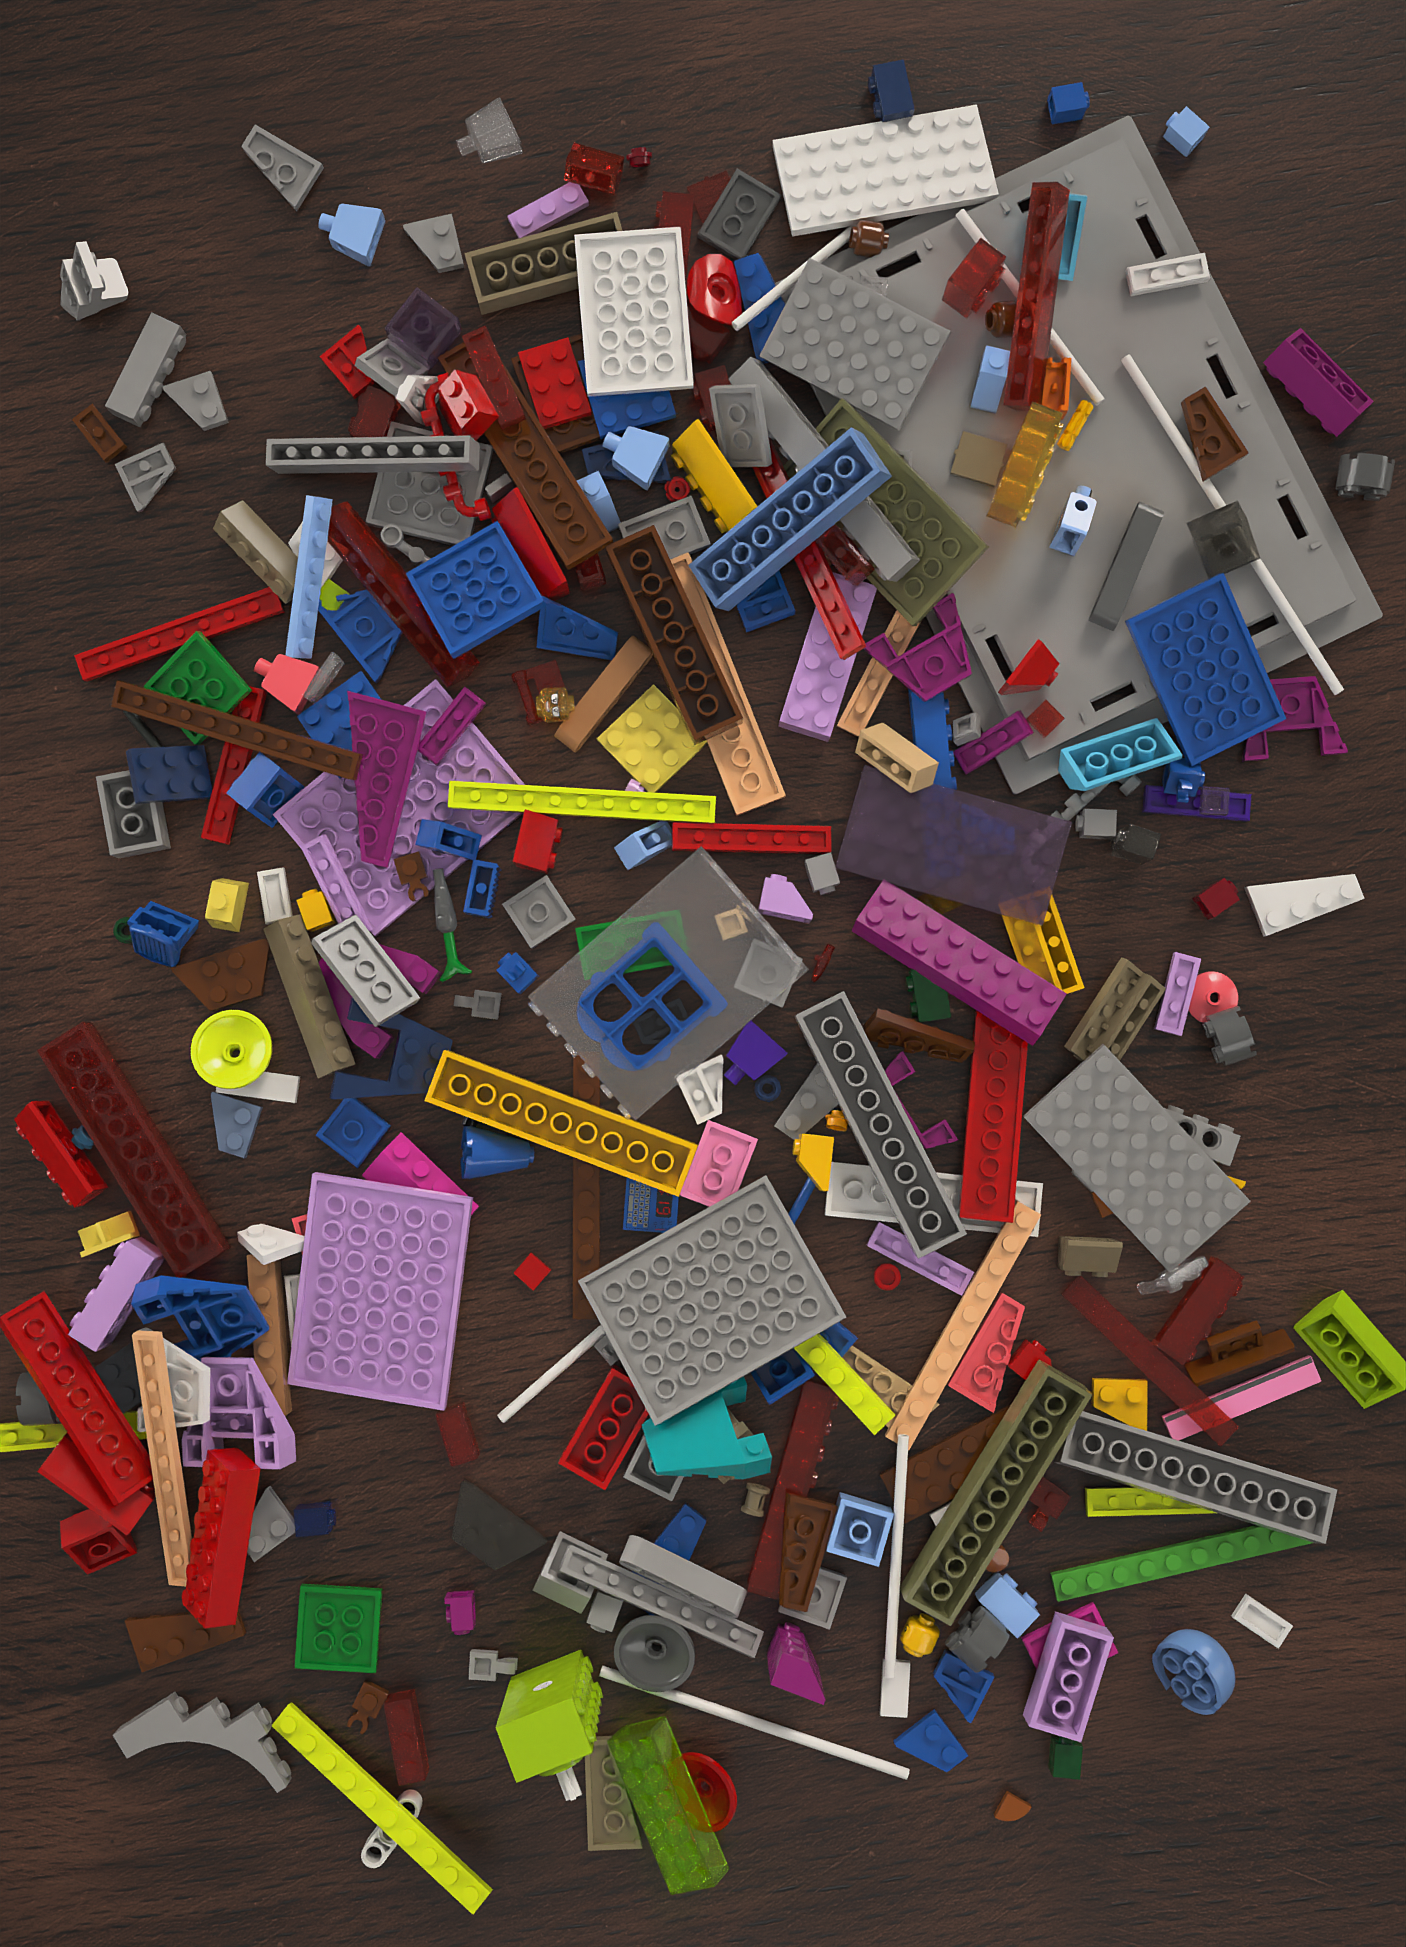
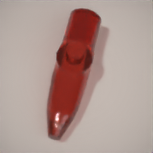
[812,944,835,982]

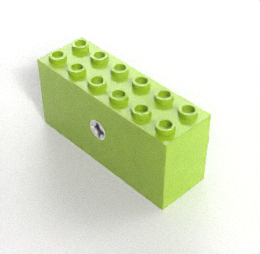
[496,1650,603,1801]

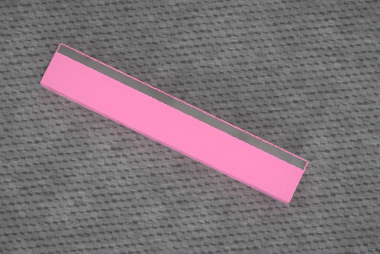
[1162,1355,1321,1441]

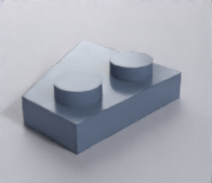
[211,1092,263,1158]

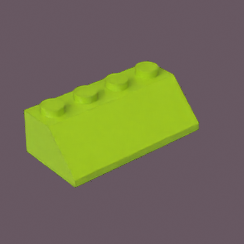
[1293,1290,1406,1409]

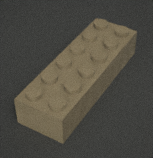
[464,212,622,315]

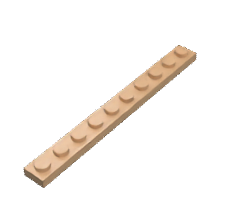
[885,1201,1041,1450]
[132,1330,192,1587]

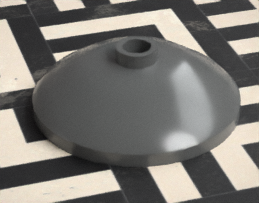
[614,1615,695,1692]

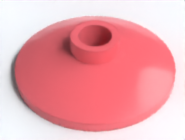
[1188,972,1238,1023]

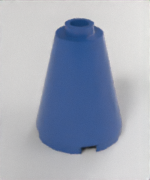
[460,1126,534,1179]

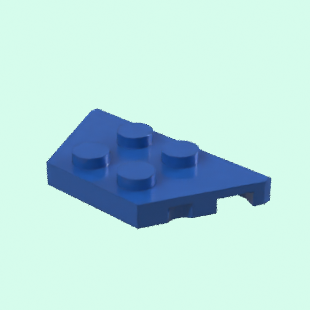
[318,589,403,683]

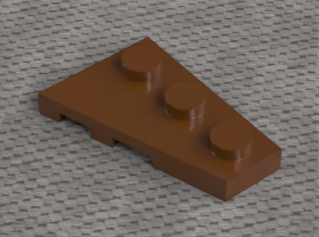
[1181,386,1249,482]

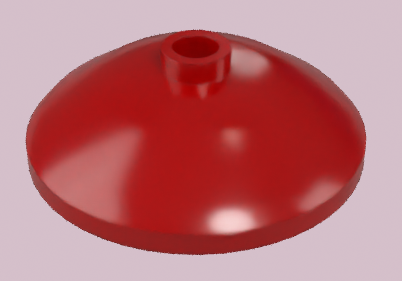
[662,1752,737,1833]

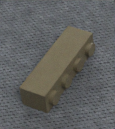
[213,500,298,604]

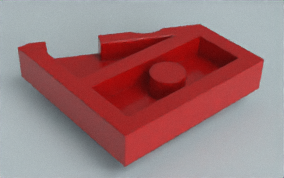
[320,325,375,399]

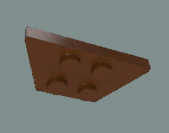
[171,938,270,1011]

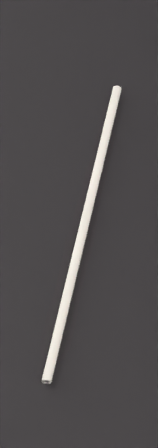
[1121,354,1344,695]

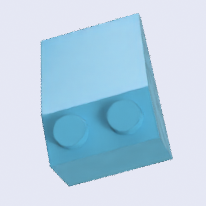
[1020,189,1087,281]

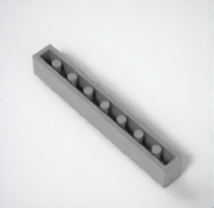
[266,436,480,474]

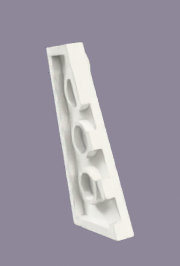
[1244,874,1365,937]

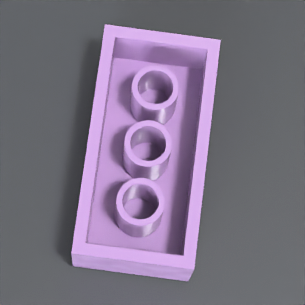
[68,1237,168,1352]
[1023,1611,1114,1742]

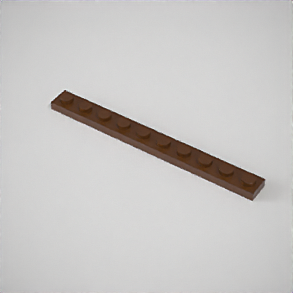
[111,680,363,780]
[573,1052,600,1319]

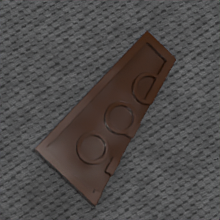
[862,1008,975,1063]
[779,1493,838,1612]
[125,1609,246,1672]

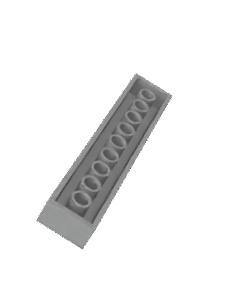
[794,991,967,1259]
[1054,1411,1337,1544]

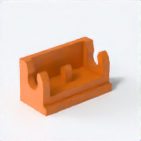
[1037,357,1072,420]

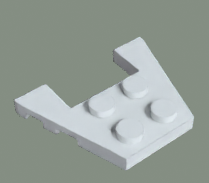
[137,1327,210,1432]

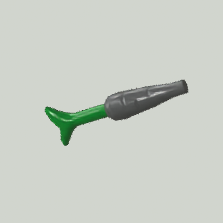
[433,868,472,982]

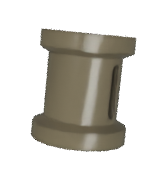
[741,1483,770,1517]

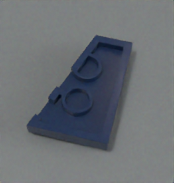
[582,430,671,483]

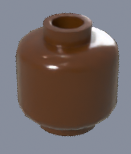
[849,220,889,257]
[985,301,1027,338]

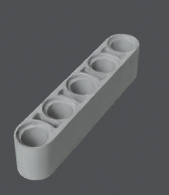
[619,1535,747,1618]

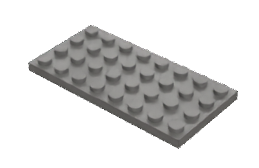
[1024,1044,1251,1272]

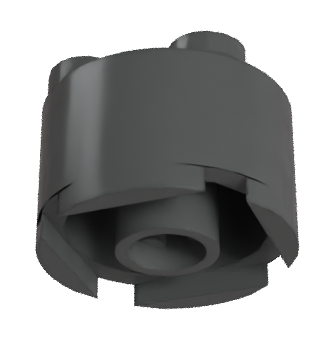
[1335,453,1395,501]
[1202,1006,1257,1066]
[16,1372,62,1426]
[945,1606,1009,1673]

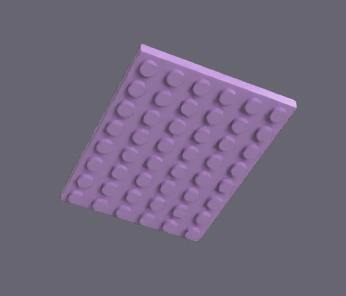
[273,679,525,936]
[287,1172,473,1411]

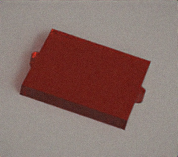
[687,171,730,224]

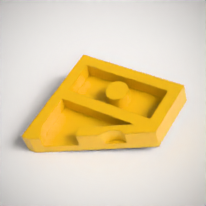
[1092,1378,1148,1431]

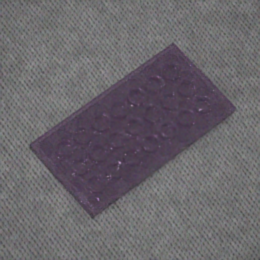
[835,765,1072,926]

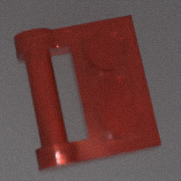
[511,660,573,725]

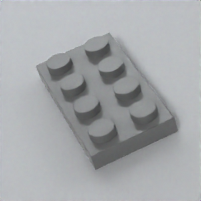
[311,915,420,1027]

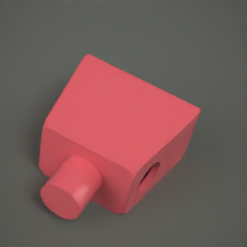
[254,654,323,715]

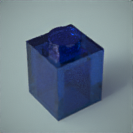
[294,1501,336,1537]

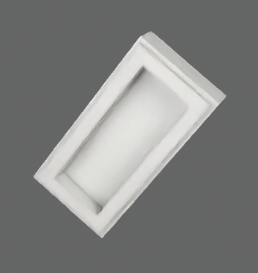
[257,868,293,925]
[1231,1594,1293,1649]
[880,1659,910,1718]

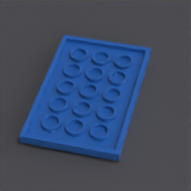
[1125,573,1286,766]

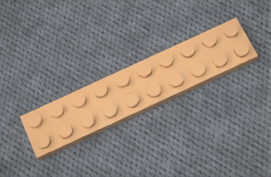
[670,552,786,816]

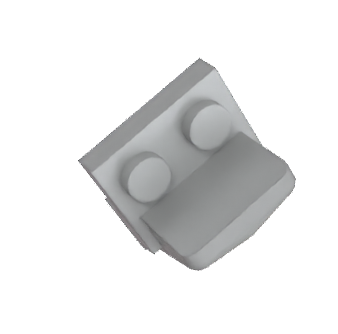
[60,241,128,321]

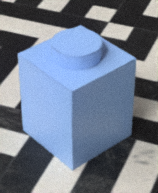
[1163,106,1210,157]

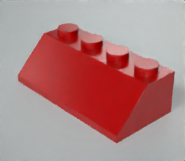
[491,487,570,601]
[14,1101,109,1208]
[37,1433,156,1535]

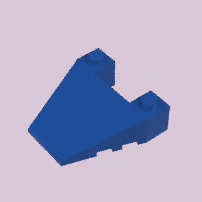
[131,1275,269,1362]

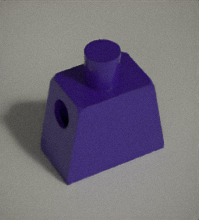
[724,1020,787,1086]

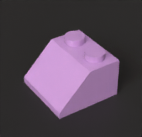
[757,874,813,924]

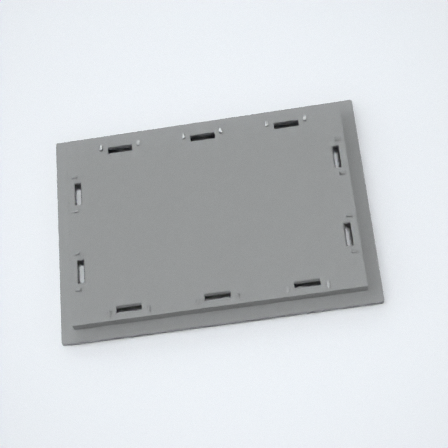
[775,116,1383,794]

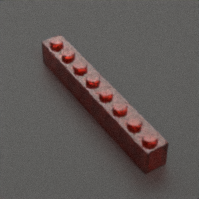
[1003,182,1070,411]
[327,501,480,688]
[746,1378,840,1600]

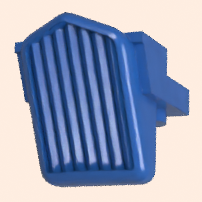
[127,901,199,967]

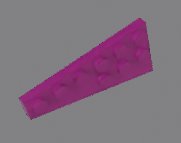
[347,691,427,868]

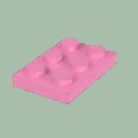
[680,1120,758,1207]

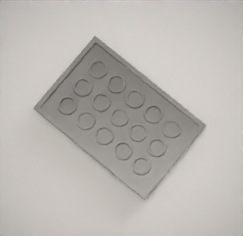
[759,257,951,430]

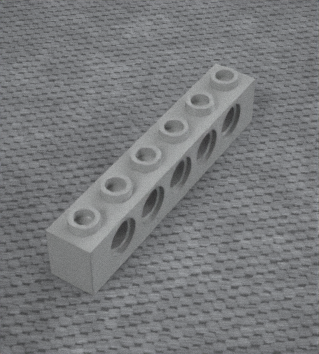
[1157,1100,1241,1166]

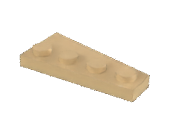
[843,1345,940,1428]

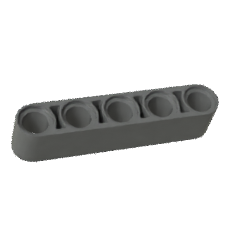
[1088,501,1164,631]

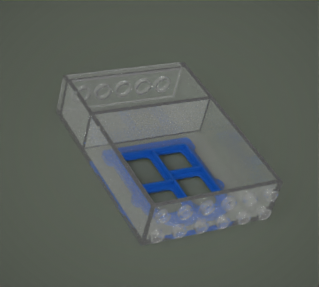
[528,846,809,1121]

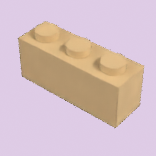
[855,723,939,793]

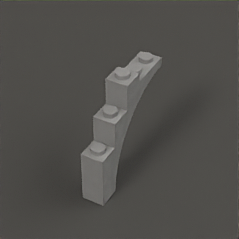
[113,1692,292,1793]

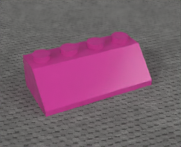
[362,1133,479,1216]

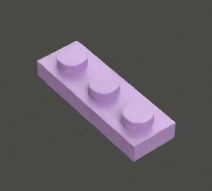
[508,179,589,238]
[1154,952,1201,1036]

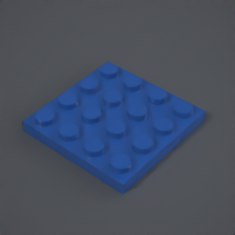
[406,521,547,659]

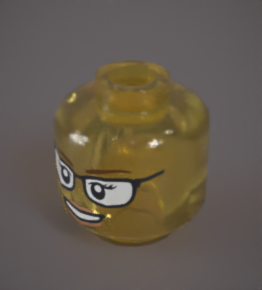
[536,687,575,723]

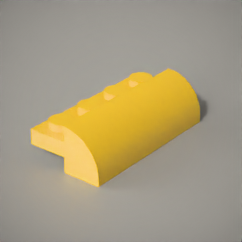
[998,887,1084,994]

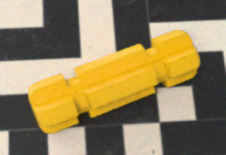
[1057,400,1093,451]

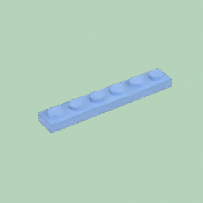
[285,495,333,659]

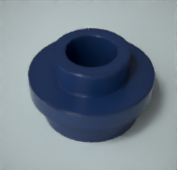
[754,1075,781,1102]

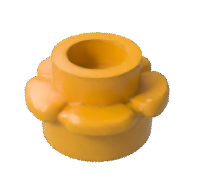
[825,1110,848,1131]

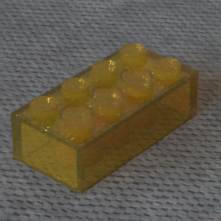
[986,402,1064,528]

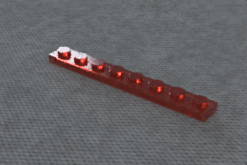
[1061,1276,1239,1446]

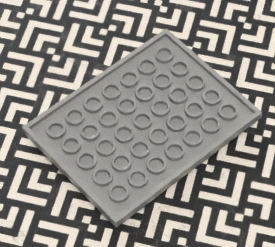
[578,1175,847,1426]

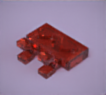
[1019,1477,1071,1532]

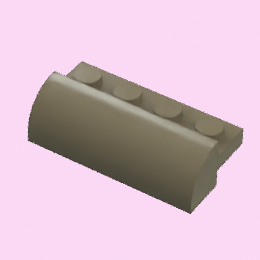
[1064,957,1166,1062]

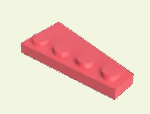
[947,1292,1025,1413]

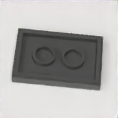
[697,168,782,260]

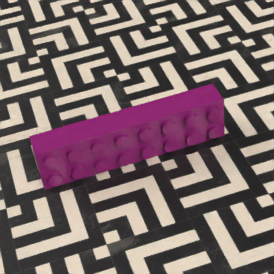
[852,879,1067,1046]

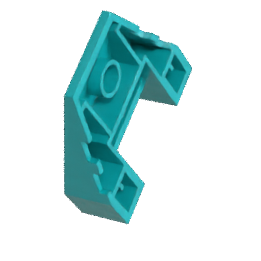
[642,1376,772,1479]

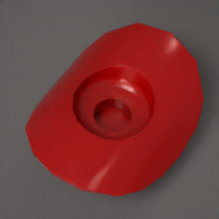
[687,254,742,326]

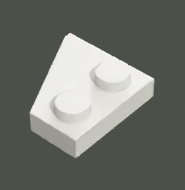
[675,1054,723,1124]
[237,1224,305,1265]

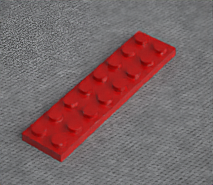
[958,1010,1028,1223]
[0,1291,153,1506]

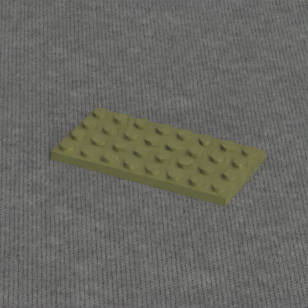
[784,398,989,626]

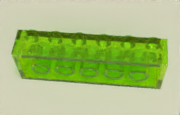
[607,1716,729,1895]

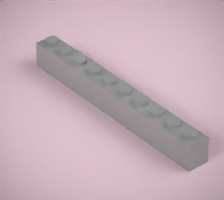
[728,357,920,582]

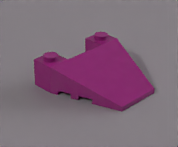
[318,944,442,1059]

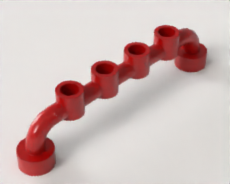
[421,372,492,521]

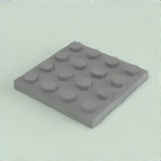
[366,422,494,546]

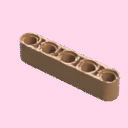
[554,635,653,753]

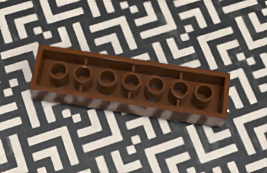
[605,525,743,745]

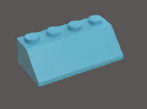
[1058,718,1182,791]

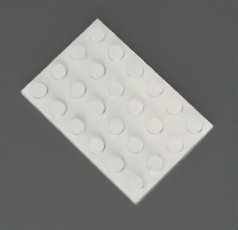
[574,227,694,397]

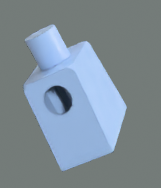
[318,204,386,266]
[603,426,670,491]

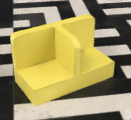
[78,1211,140,1258]

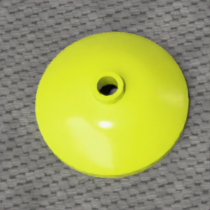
[191,1010,272,1089]

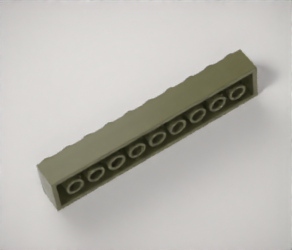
[900,1359,1092,1626]

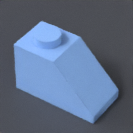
[970,345,1012,413]
[577,471,621,532]
[614,821,672,870]

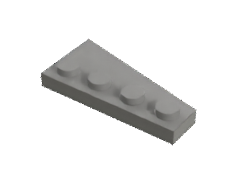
[774,1063,838,1140]

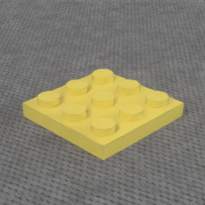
[597,684,707,793]

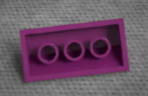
[1263,328,1374,437]
[767,1622,826,1705]

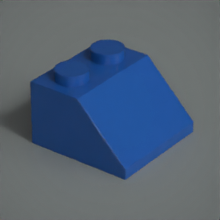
[226,752,305,828]

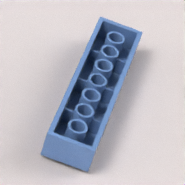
[688,427,892,611]

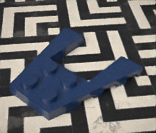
[330,997,453,1099]

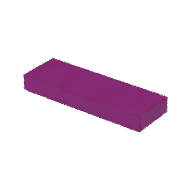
[418,687,486,766]
[953,710,1034,775]

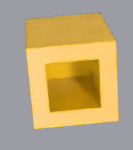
[296,889,337,932]

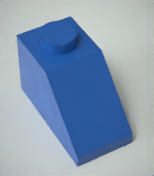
[415,819,482,860]

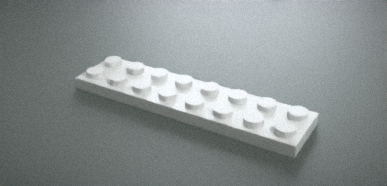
[825,1162,1043,1237]

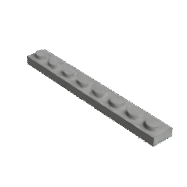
[558,1544,764,1658]

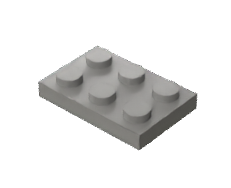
[709,384,772,467]
[618,496,711,559]

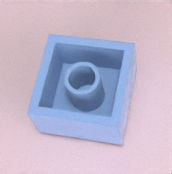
[826,1492,894,1567]

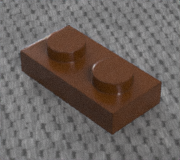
[72,403,127,463]

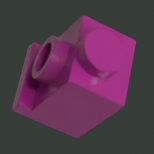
[444,1590,476,1635]

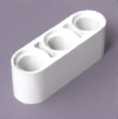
[361,1789,423,1868]

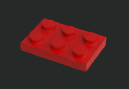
[518,337,592,429]

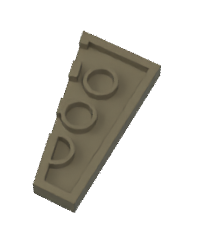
[585,1736,643,1851]

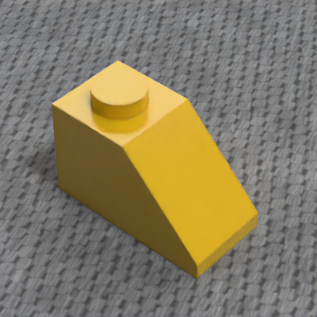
[793,1133,834,1191]

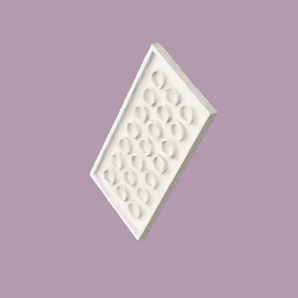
[773,105,999,237]

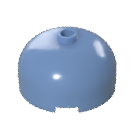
[1152,1629,1235,1715]

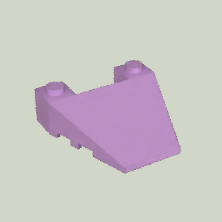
[182,1357,296,1469]

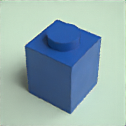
[1047,82,1090,125]

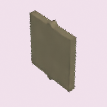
[950,431,1008,487]

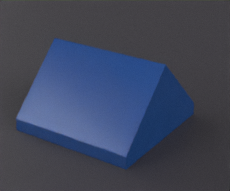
[751,1348,815,1405]

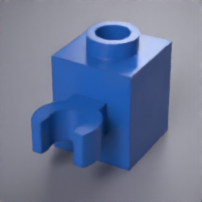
[1162,758,1205,803]
[497,952,539,994]

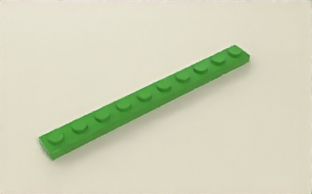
[1050,1525,1313,1602]

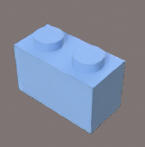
[975,1572,1040,1638]

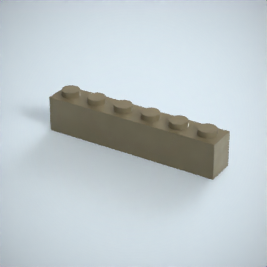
[264,914,355,1078]

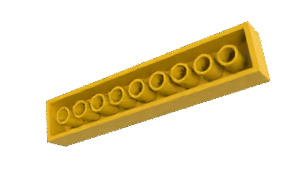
[424,1050,698,1197]

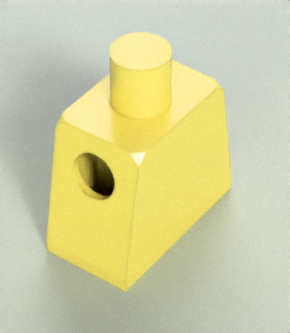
[205,878,249,932]

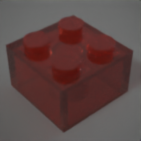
[942,238,1006,319]

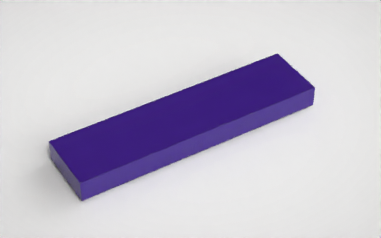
[1143,785,1252,822]

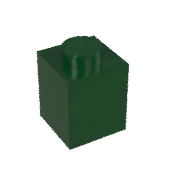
[1048,1735,1083,1780]

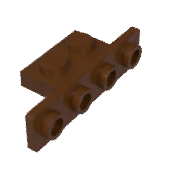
[1185,1320,1295,1387]

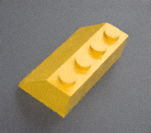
[671,419,758,534]

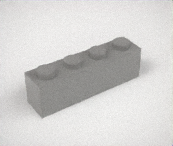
[105,312,186,427]

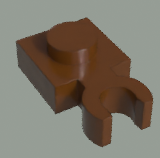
[393,851,430,902]
[347,1679,389,1734]

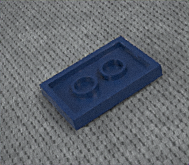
[126,745,212,804]

